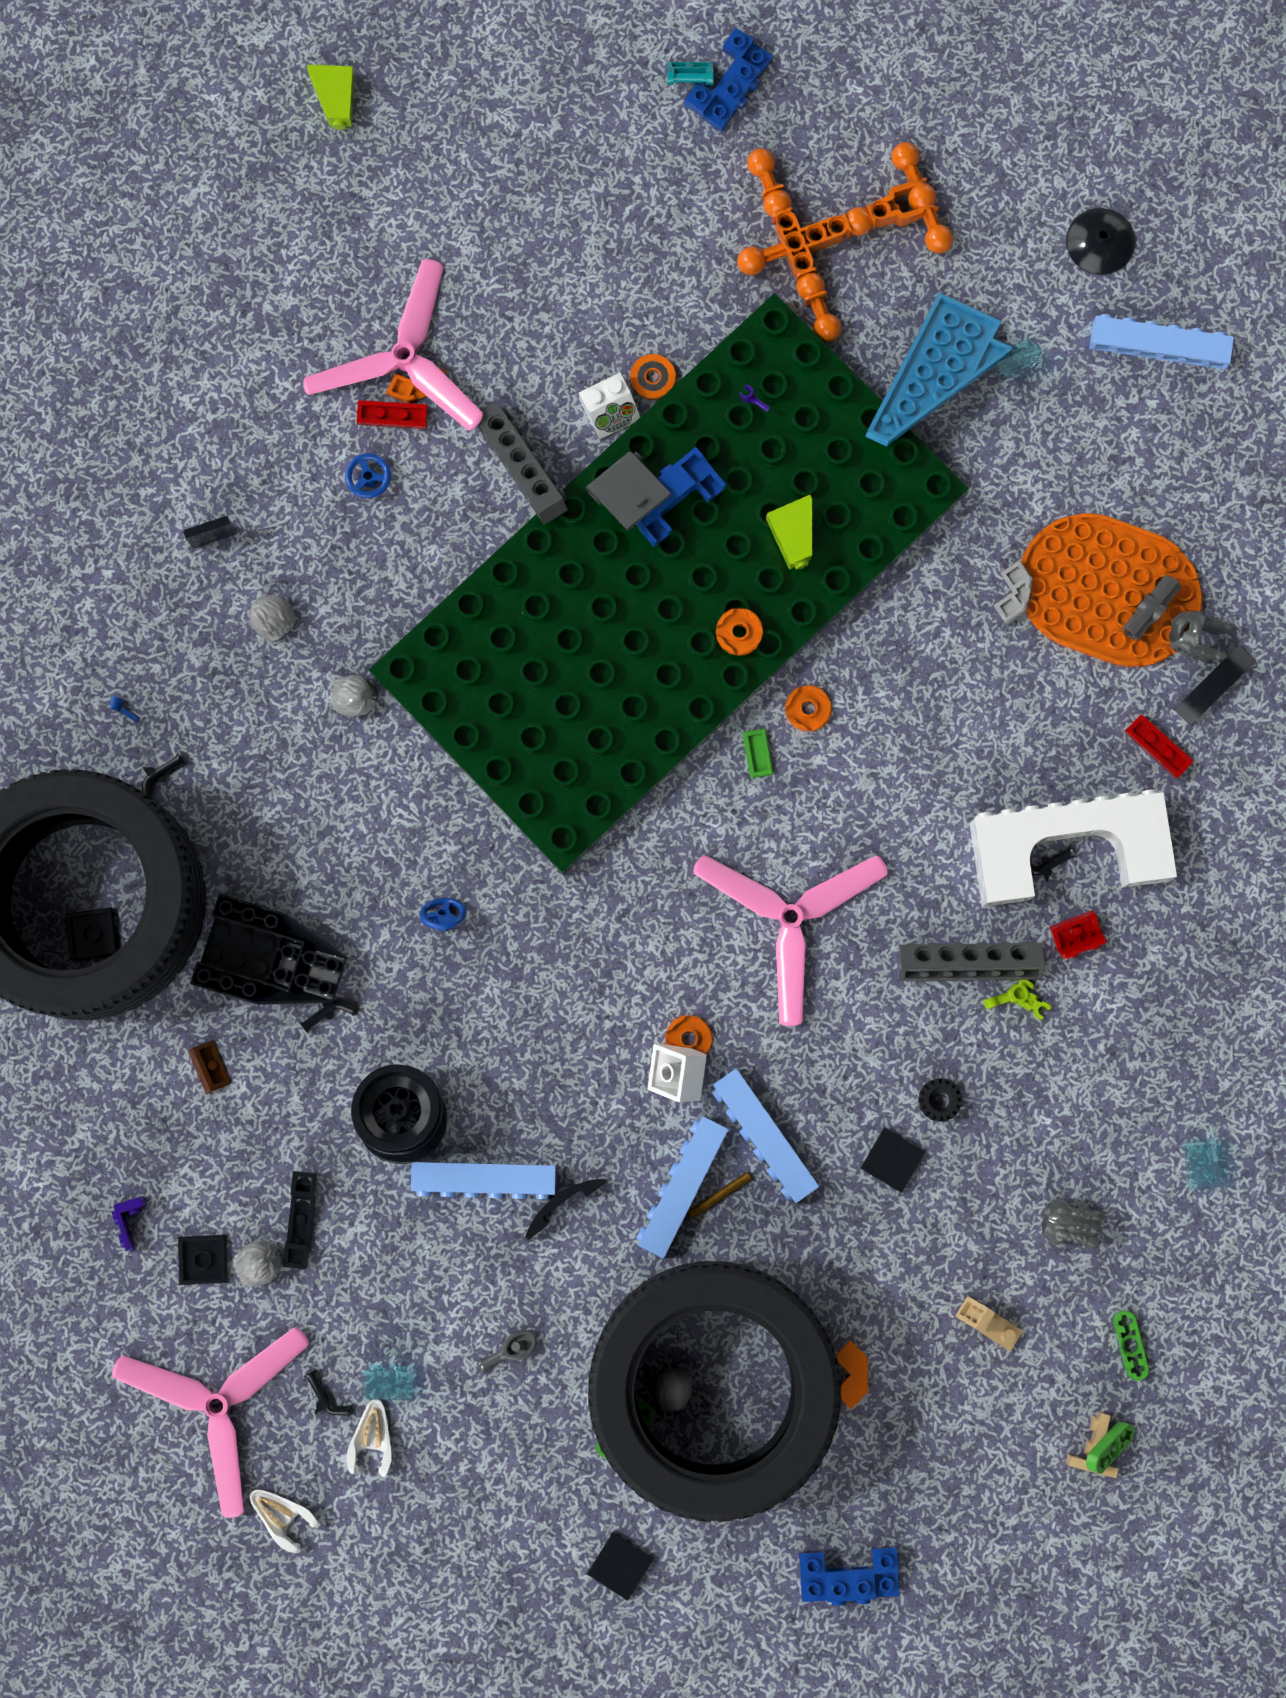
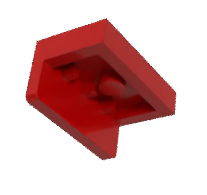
[1049,910,1107,959]

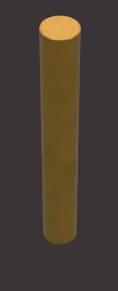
[688,1172,752,1219]

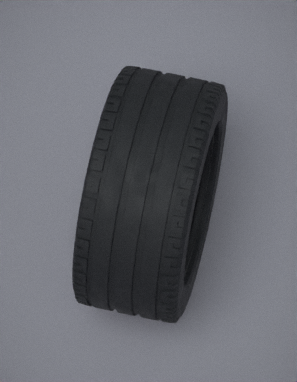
[0,769,206,1020]
[588,1261,841,1522]

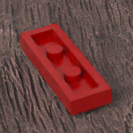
[356,400,428,429]
[1124,714,1193,779]

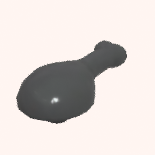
[477,1330,537,1373]

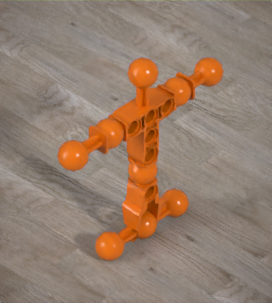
[737,142,954,343]

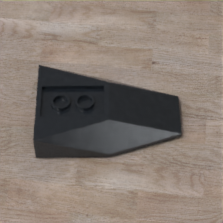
[190,893,348,1005]

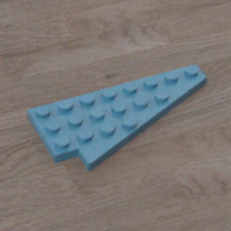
[865,293,1013,446]

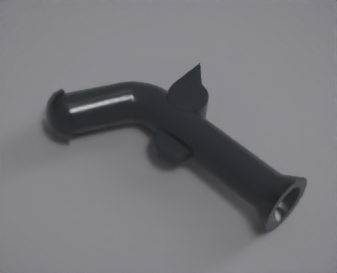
[142,752,185,799]
[1030,846,1077,882]
[299,1000,359,1034]
[303,1369,353,1417]

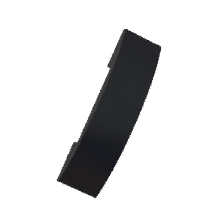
[1174,645,1255,726]
[282,1171,317,1269]
[526,1179,606,1240]

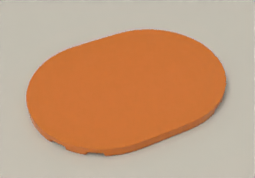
[1021,513,1202,667]

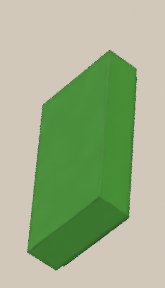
[742,728,774,779]

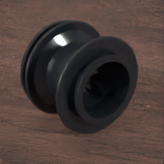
[351,1064,448,1164]

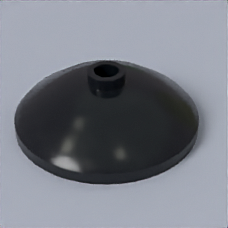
[1066,208,1135,275]

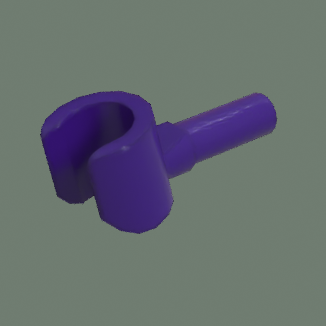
[740,385,770,412]

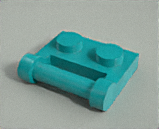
[667,62,713,85]

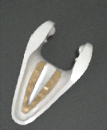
[347,1399,391,1477]
[250,1490,321,1553]

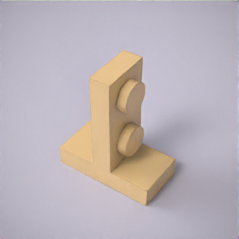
[955,1296,1023,1352]
[1066,1411,1118,1478]

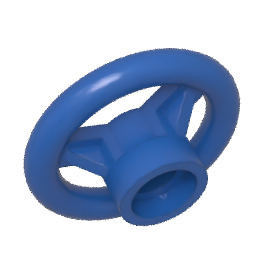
[345,453,391,498]
[419,898,467,931]

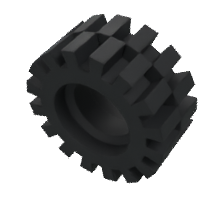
[918,1078,963,1122]

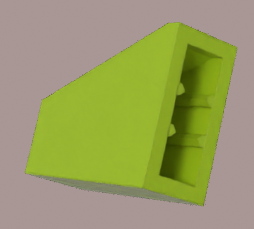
[307,65,355,130]
[766,495,812,570]

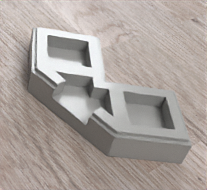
[993,560,1033,625]

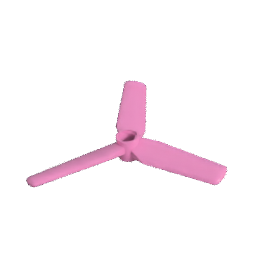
[303,259,483,431]
[693,855,888,1026]
[112,1327,309,1518]

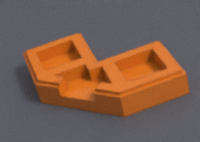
[386,367,447,403]
[836,1340,868,1409]

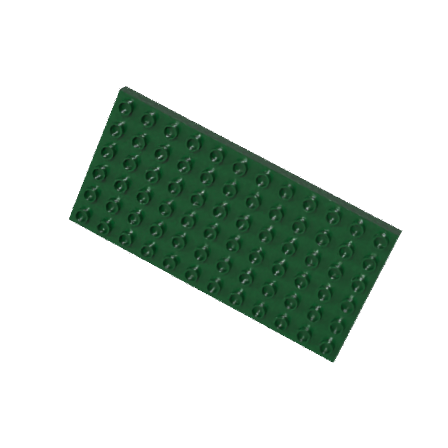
[369,293,969,875]

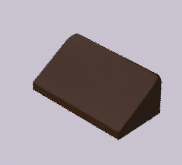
[188,1040,231,1095]

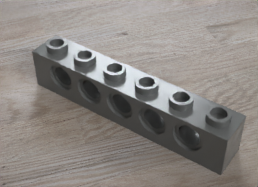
[477,401,568,524]
[898,941,1045,981]

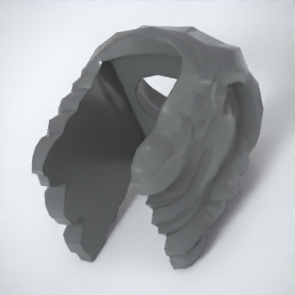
[1168,610,1235,663]
[1041,1197,1105,1248]

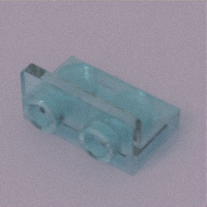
[1182,1138,1224,1190]

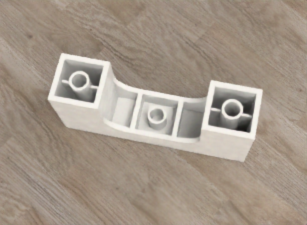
[970,789,1177,907]

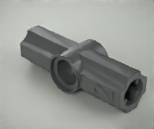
[1122,574,1182,641]

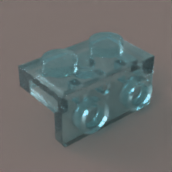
[992,339,1042,379]
[363,1364,413,1401]

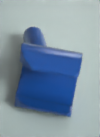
[109,696,139,722]

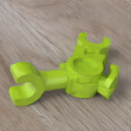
[983,980,1051,1020]

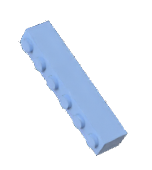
[1089,314,1234,369]
[712,1069,819,1203]
[636,1116,728,1259]
[411,1162,556,1199]

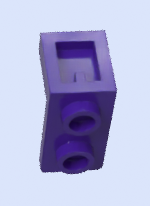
[112,1196,147,1251]

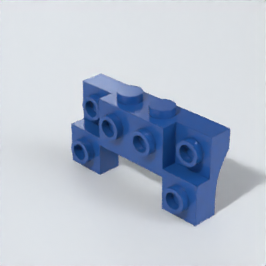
[684,27,773,132]
[636,447,726,547]
[799,1545,899,1606]

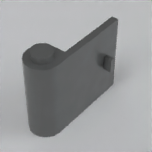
[586,451,671,531]

